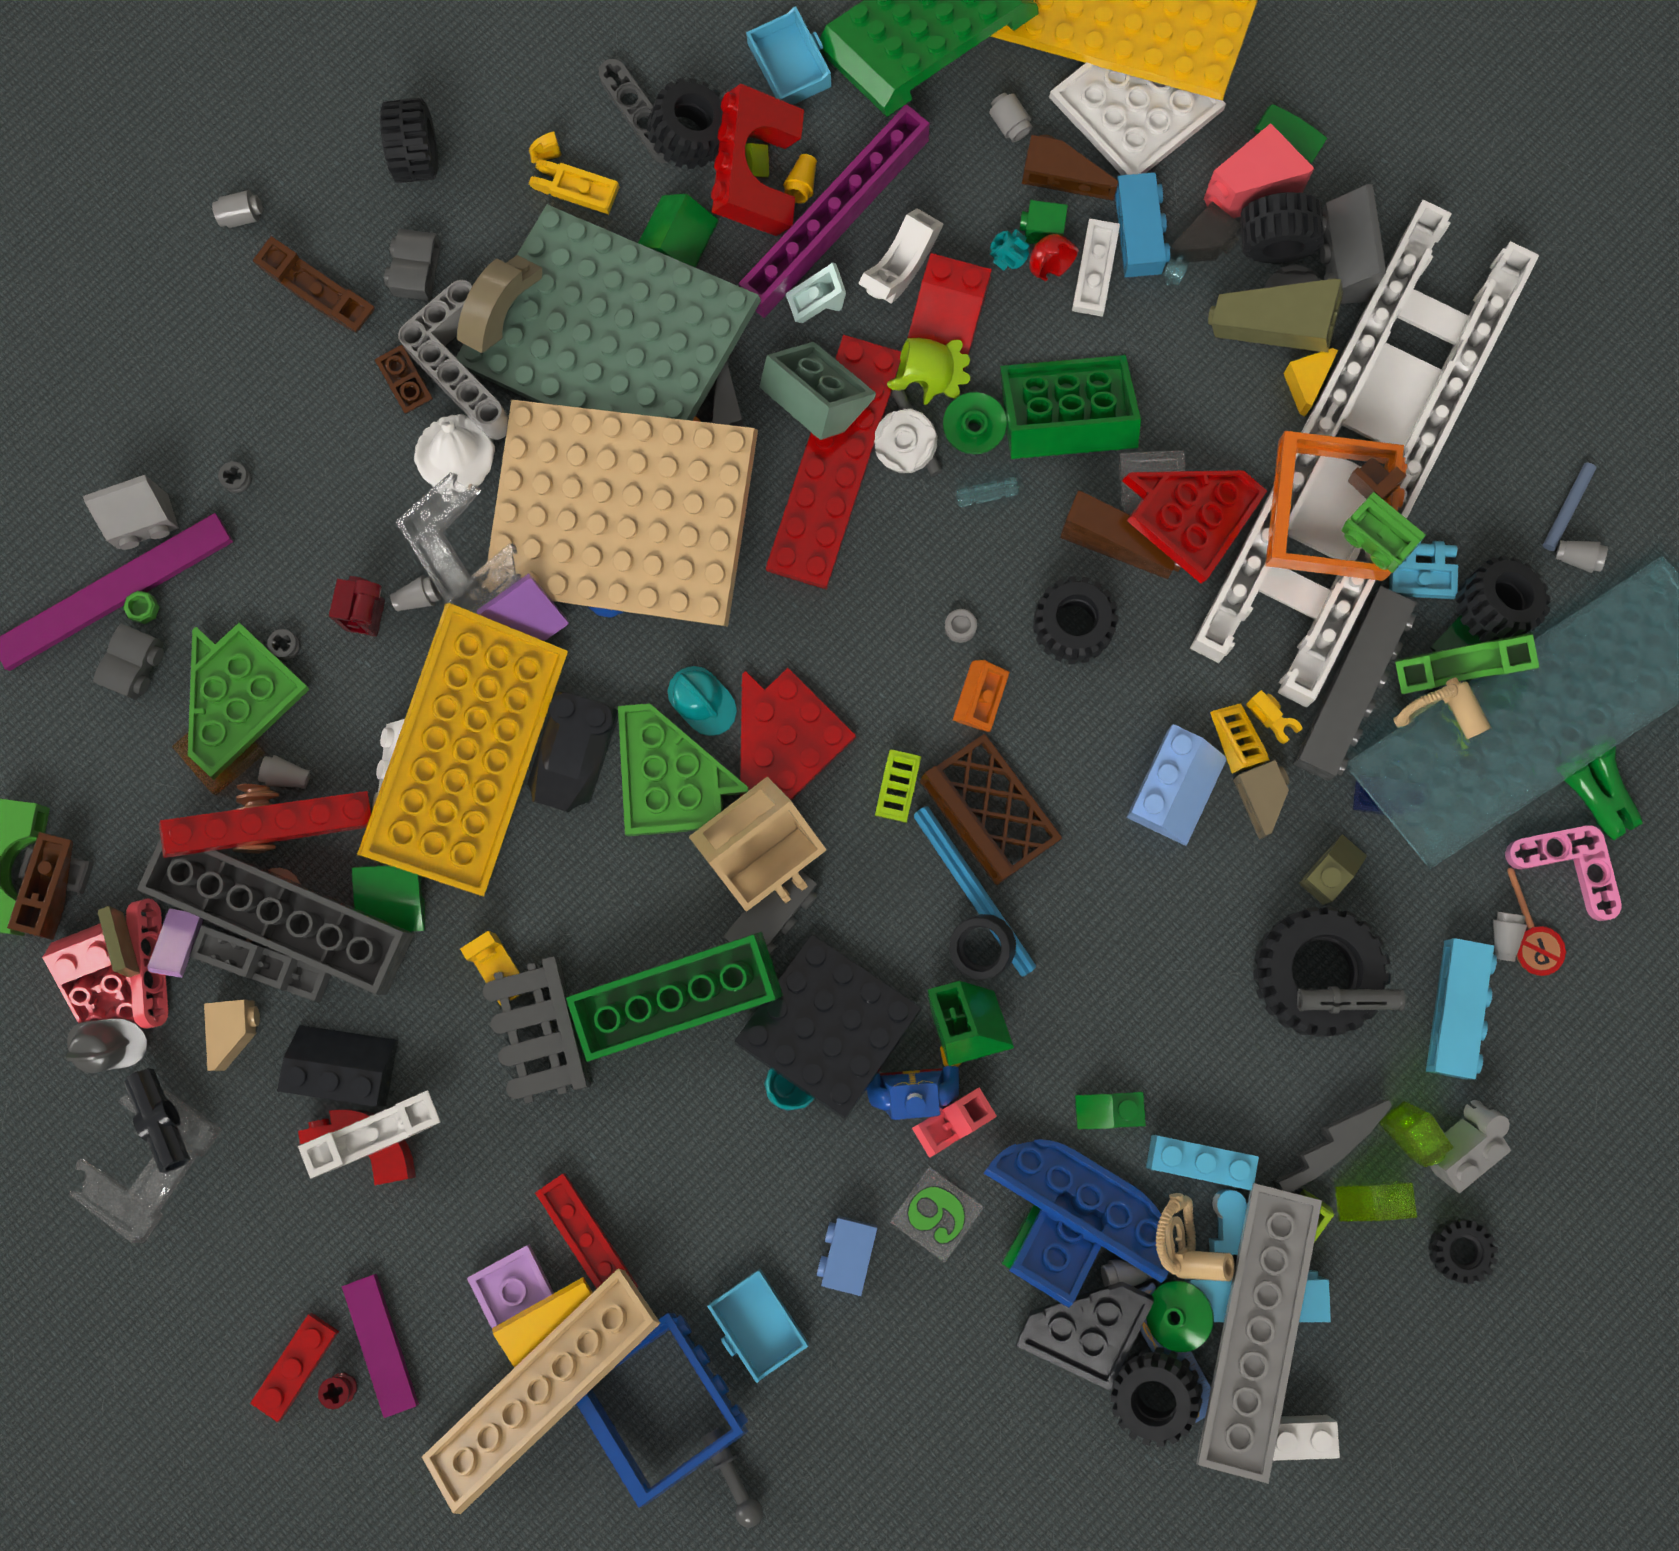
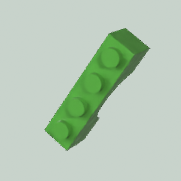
[1395,633,1540,694]
[0,799,50,936]

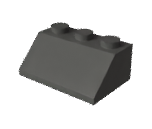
[1320,184,1386,304]

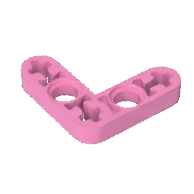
[1505,826,1622,921]

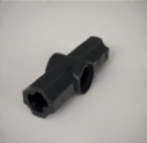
[124,1068,190,1173]

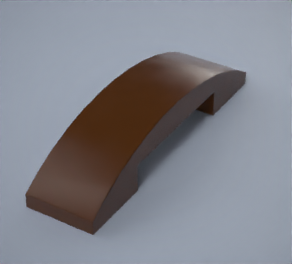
[252,236,375,333]

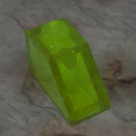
[1379,1101,1454,1167]
[1334,1181,1417,1221]

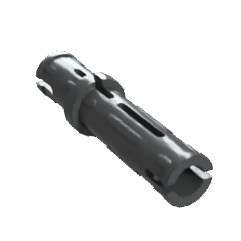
[1297,986,1405,1014]

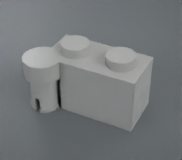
[1421,1100,1511,1194]

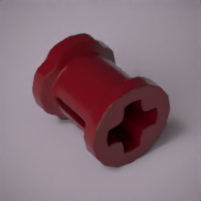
[318,1372,358,1409]

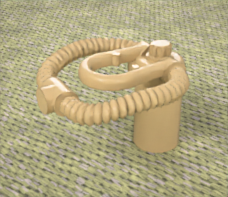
[1393,677,1492,740]
[1156,1193,1235,1281]

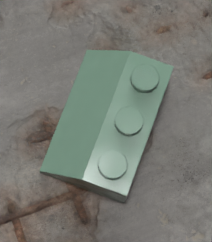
[759,342,876,440]

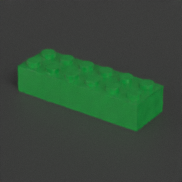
[566,931,783,1062]

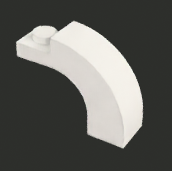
[859,208,944,304]

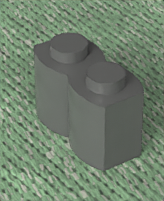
[384,229,441,301]
[93,623,164,700]

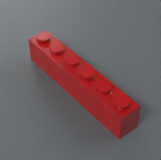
[159,791,371,858]

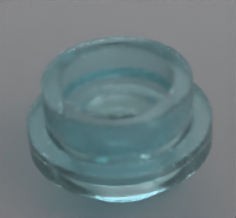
[1163,255,1190,287]

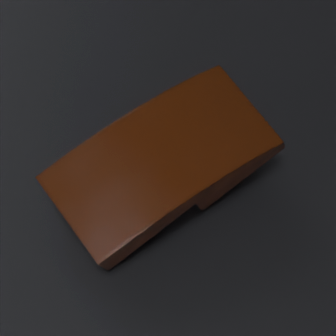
[374,345,433,414]

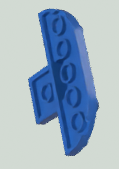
[984,1139,1169,1308]

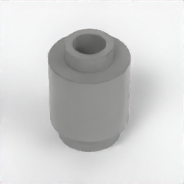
[989,93,1033,142]
[212,190,263,228]

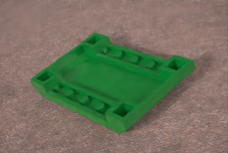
[819,0,1039,117]

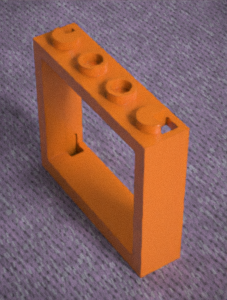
[1265,431,1407,581]

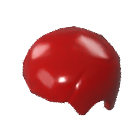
[1029,233,1078,281]

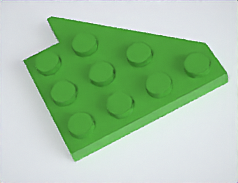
[188,623,309,780]
[618,703,750,836]

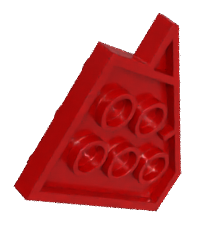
[1122,470,1267,584]
[740,668,856,801]

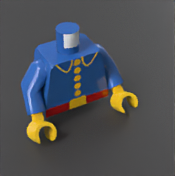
[867,1045,961,1120]

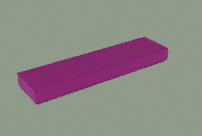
[341,1273,419,1418]

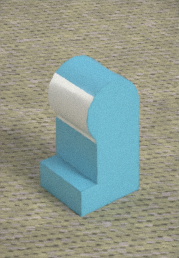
[1209,1189,1247,1255]

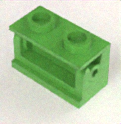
[1341,492,1426,573]

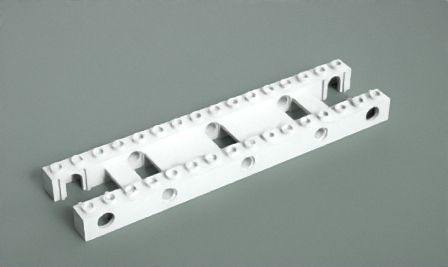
[1190,200,1539,708]

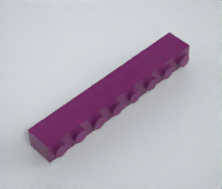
[738,104,930,318]

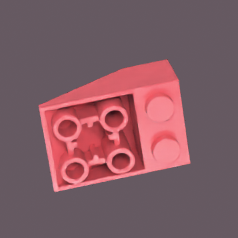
[42,924,151,1023]

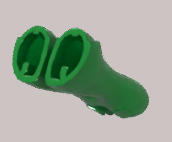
[1554,737,1643,840]

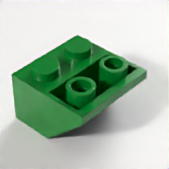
[928,981,1014,1066]

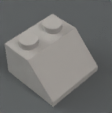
[83,475,179,550]

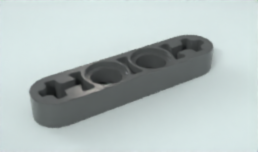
[599,59,672,163]

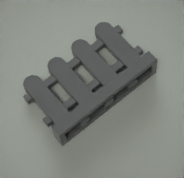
[483,956,591,1104]

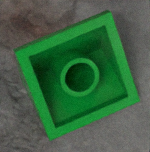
[638,194,718,268]

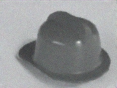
[66,1018,147,1073]

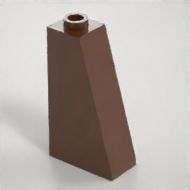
[1060,490,1181,579]

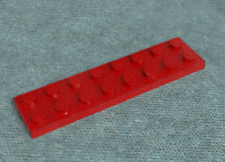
[766,334,901,590]

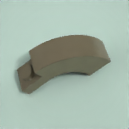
[457,255,542,353]

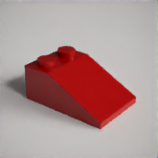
[907,253,992,371]

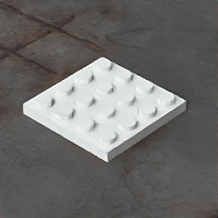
[1049,62,1226,175]

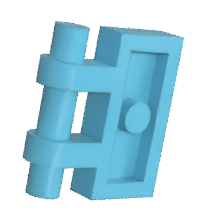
[1389,541,1458,599]

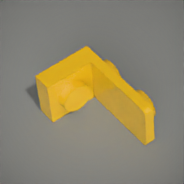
[460,931,522,1005]

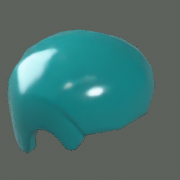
[764,1069,814,1111]

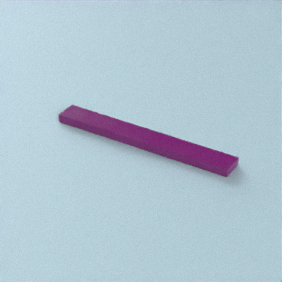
[0,513,233,671]

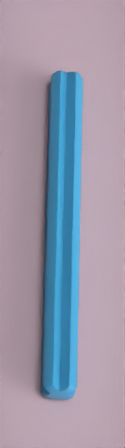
[914,806,1036,976]

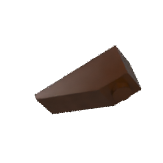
[1022,135,1118,201]
[7,832,73,941]

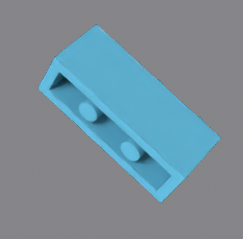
[1146,1135,1259,1190]

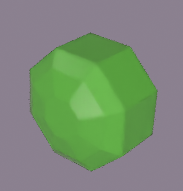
[123,591,159,624]

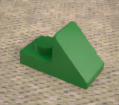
[1075,1092,1146,1129]

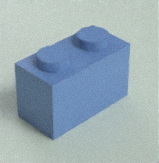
[817,1216,877,1296]

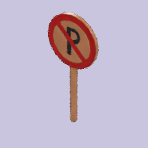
[1507,868,1566,976]

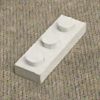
[1072,218,1120,317]

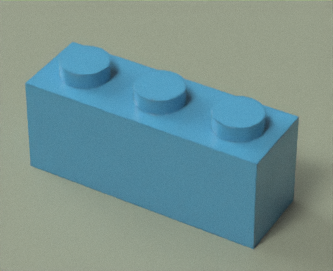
[1115,172,1170,278]

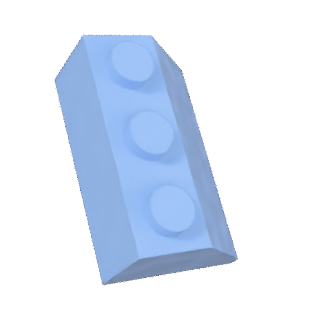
[1126,724,1227,846]

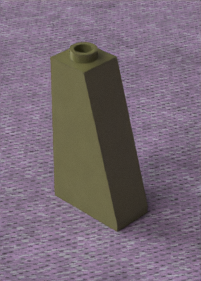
[1208,279,1343,353]

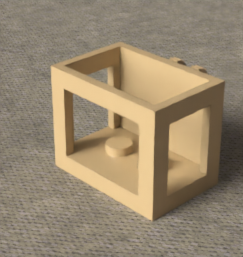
[689,776,826,912]

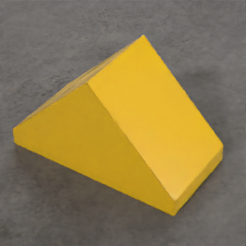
[1283,348,1338,416]

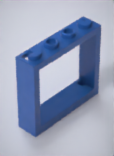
[576,1313,749,1508]

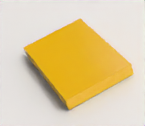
[492,1277,593,1368]

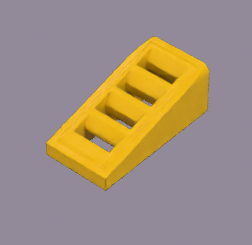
[1210,703,1270,774]

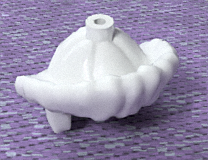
[414,414,495,495]

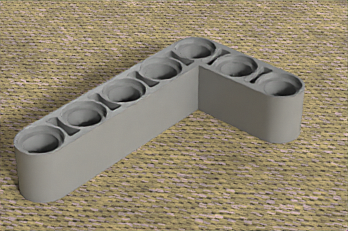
[398,280,509,439]

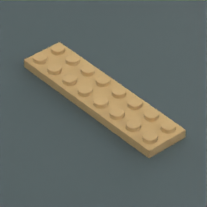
[422,1268,660,1514]

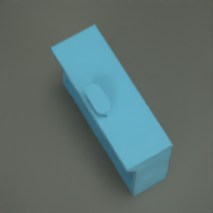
[746,6,832,105]
[707,1269,809,1383]

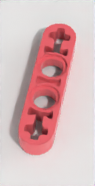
[126,898,168,1029]

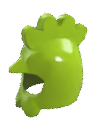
[887,338,970,405]

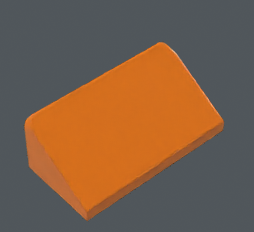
[953,660,1010,732]

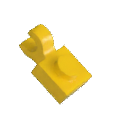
[1246,690,1302,744]

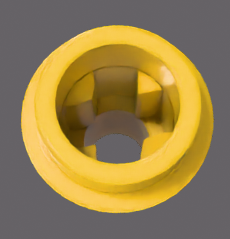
[783,154,817,203]

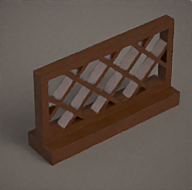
[920,733,1062,886]

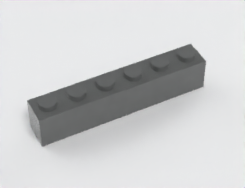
[1293,586,1417,781]

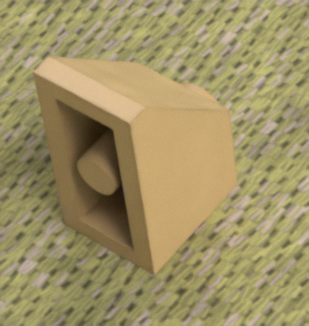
[204,1000,260,1071]

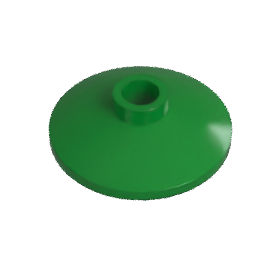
[943,392,1007,454]
[1146,1281,1214,1352]

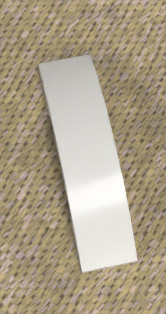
[298,1090,441,1179]

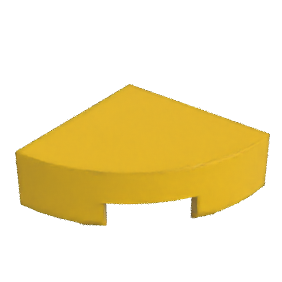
[529,131,562,163]

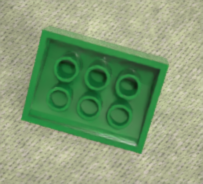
[1000,355,1141,459]

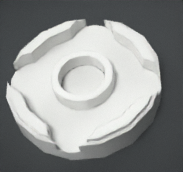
[874,409,937,473]

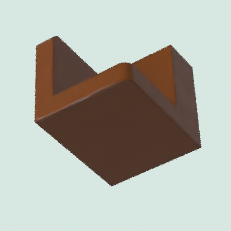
[1348,458,1407,501]

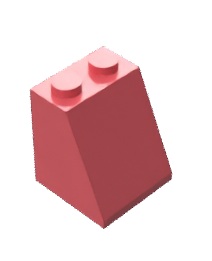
[1204,123,1314,221]

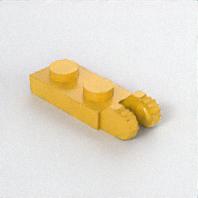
[528,159,620,215]

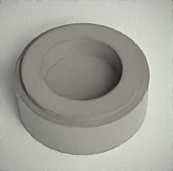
[945,609,977,643]

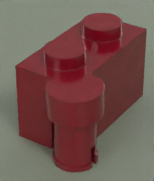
[329,576,385,637]

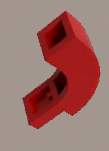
[298,1109,416,1185]

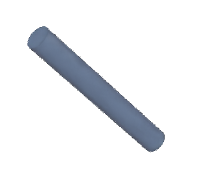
[1542,462,1596,551]

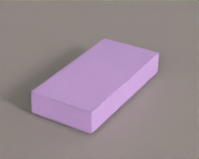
[147,909,203,978]

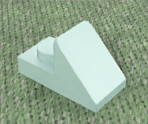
[786,263,846,323]

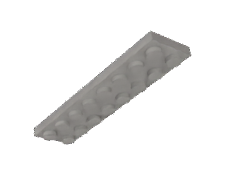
[1196,1183,1322,1484]

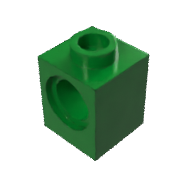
[1019,200,1068,244]

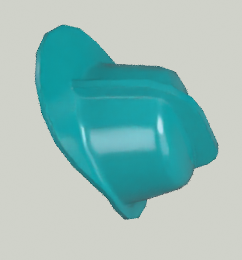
[668,666,737,736]

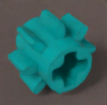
[990,229,1029,271]

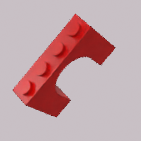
[711,83,804,236]

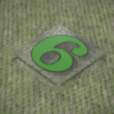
[890,1166,984,1263]

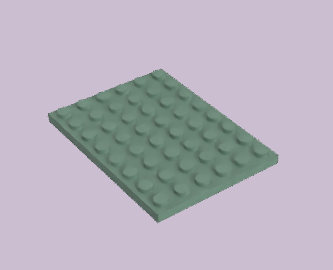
[456,204,761,421]

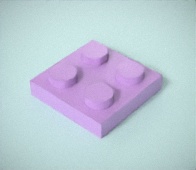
[467,1244,554,1328]

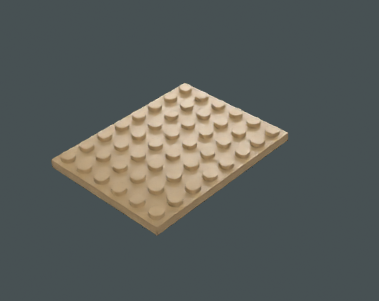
[483,400,758,627]

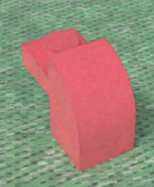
[912,1087,997,1158]

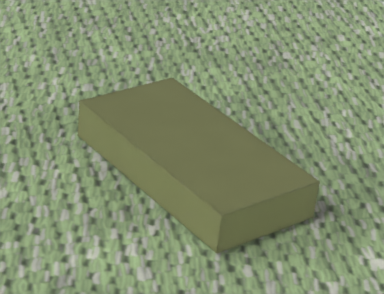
[98,906,140,978]

